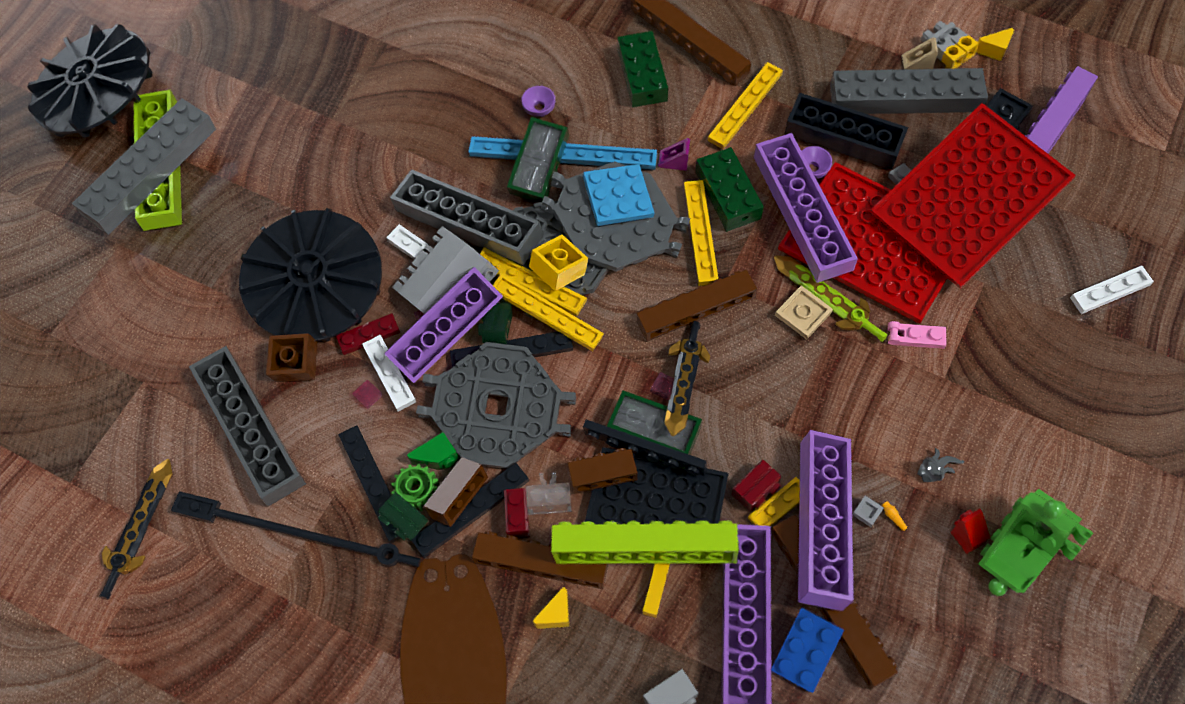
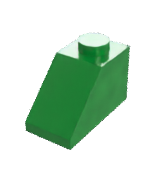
[407,432,459,470]

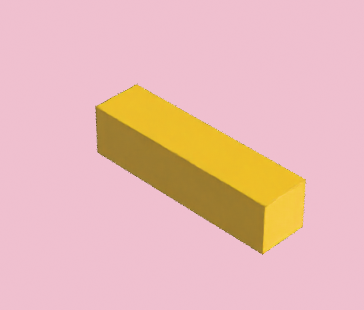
[643,564,670,618]

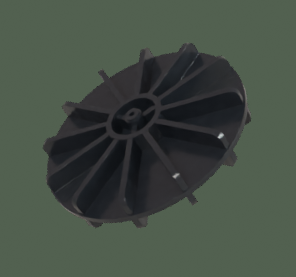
[27,24,153,138]
[238,208,382,342]

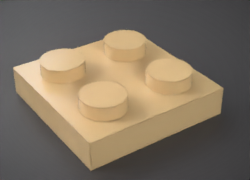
[775,286,833,340]

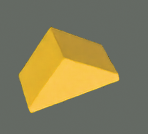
[976,28,1014,61]
[533,587,569,629]

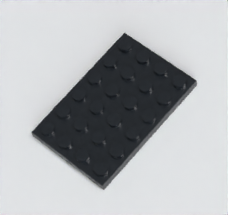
[585,447,729,525]

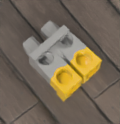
[921,21,979,69]

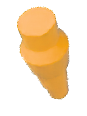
[881,501,907,531]

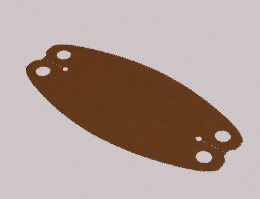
[400,554,507,704]

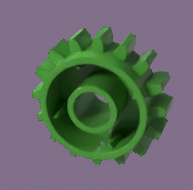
[392,464,439,512]

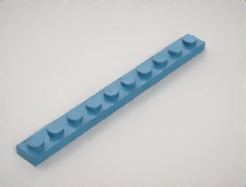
[469,137,657,170]

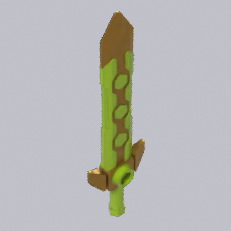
[774,255,888,342]

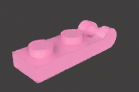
[888,321,946,349]

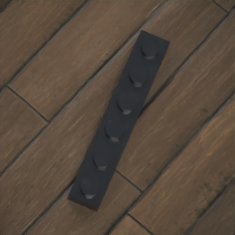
[450,332,573,368]
[583,419,707,476]
[338,425,410,543]
[411,463,529,558]

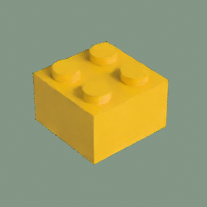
[529,235,588,291]

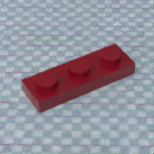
[336,313,401,355]

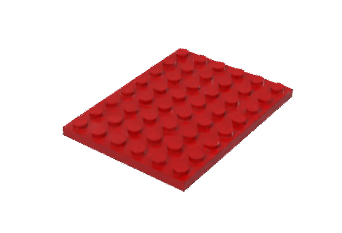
[871,103,1076,289]
[778,162,948,324]

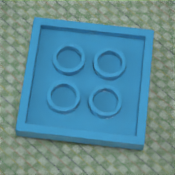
[583,164,655,226]

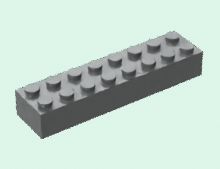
[830,68,988,114]
[71,98,216,235]
[390,169,544,265]
[189,346,306,507]

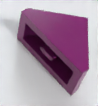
[658,138,690,171]

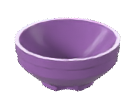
[522,86,555,116]
[802,146,832,178]

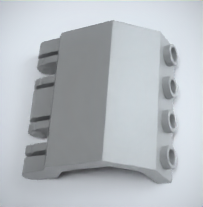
[392,226,499,314]

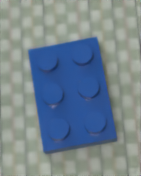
[771,607,844,693]

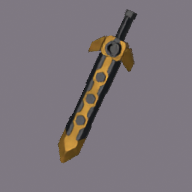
[664,321,710,436]
[99,459,173,600]

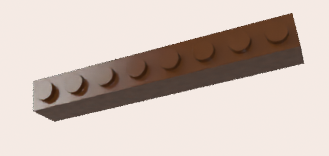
[631,0,752,86]
[771,514,898,690]

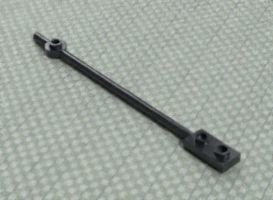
[171,491,421,567]

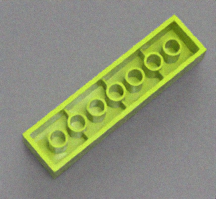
[134,90,182,231]
[551,521,738,564]

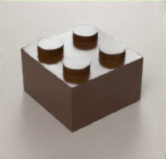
[266,334,318,382]

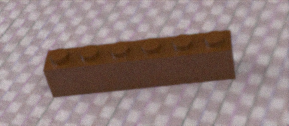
[637,269,757,342]
[472,531,608,589]

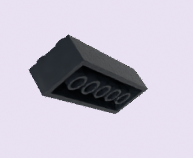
[784,93,908,170]

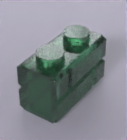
[478,302,512,344]
[378,491,429,540]

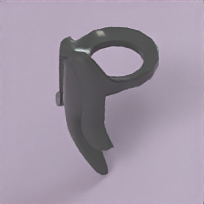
[918,448,965,482]

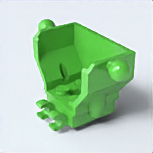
[979,488,1093,596]

